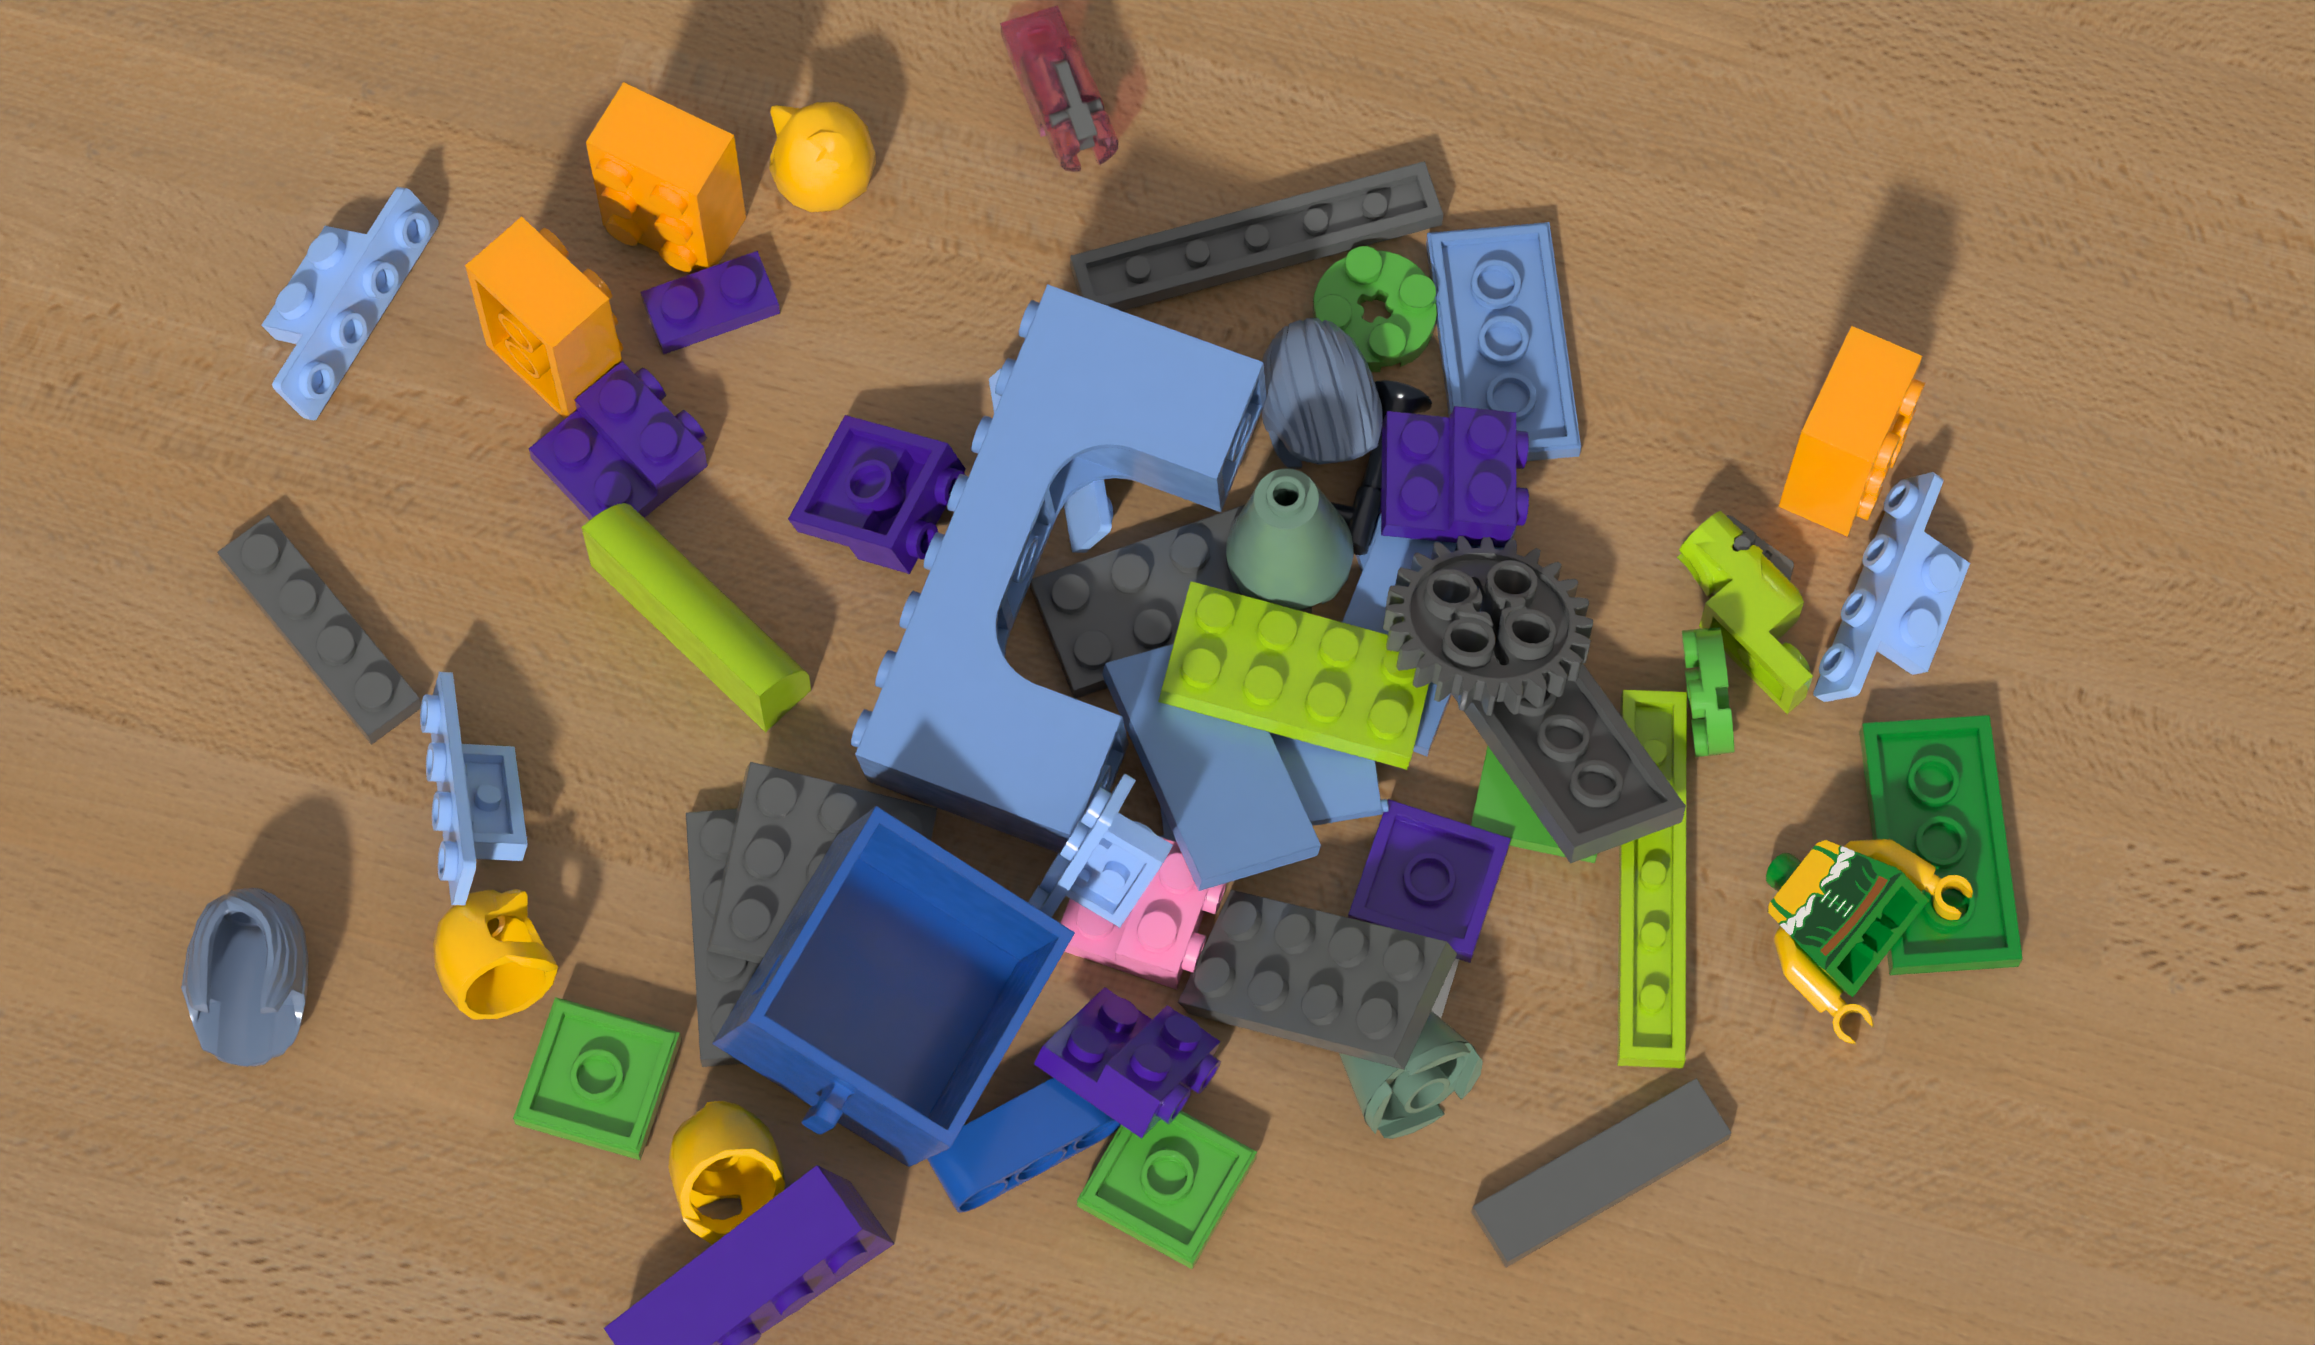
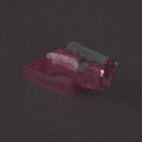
[1000,5,1118,172]

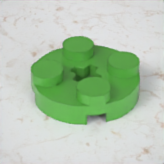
[1313,246,1437,372]
[1682,627,1735,757]

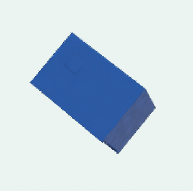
[712,806,1075,1167]

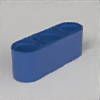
[927,1078,1121,1213]

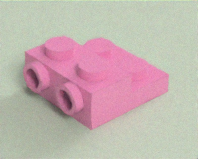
[1061,837,1227,990]

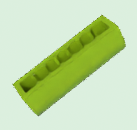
[581,503,811,733]

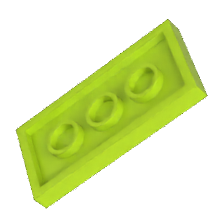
[1158,581,1429,770]

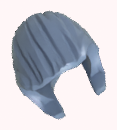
[1261,318,1383,469]
[181,888,308,1067]

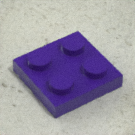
[1348,799,1511,963]

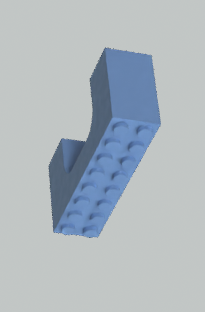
[851,284,1267,853]

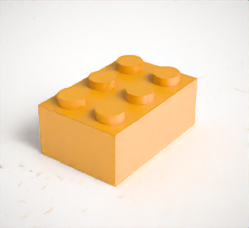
[586,82,746,272]
[465,216,624,419]
[1778,326,1926,537]

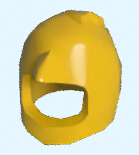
[769,102,876,213]
[433,889,558,1020]
[668,1101,785,1245]

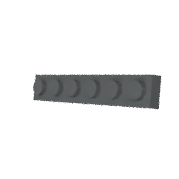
[1070,161,1443,311]

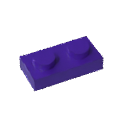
[641,251,780,355]

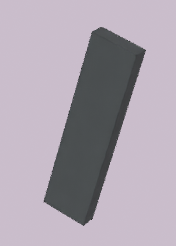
[1471,1078,1731,1268]

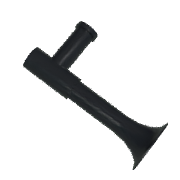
[1331,380,1432,555]

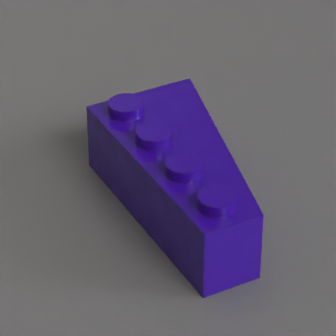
[604,1165,894,1345]

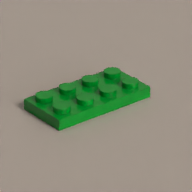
[1859,715,2023,975]

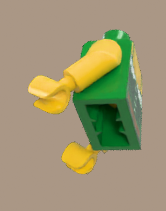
[1766,839,1973,1045]

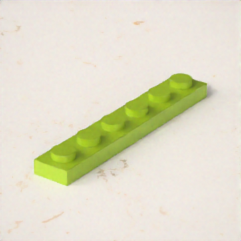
[1617,690,1687,1068]

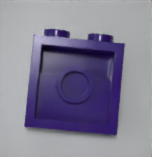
[528,361,708,520]
[1381,406,1529,548]
[788,415,966,574]
[1034,987,1221,1139]

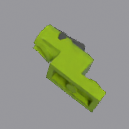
[1677,511,1813,714]

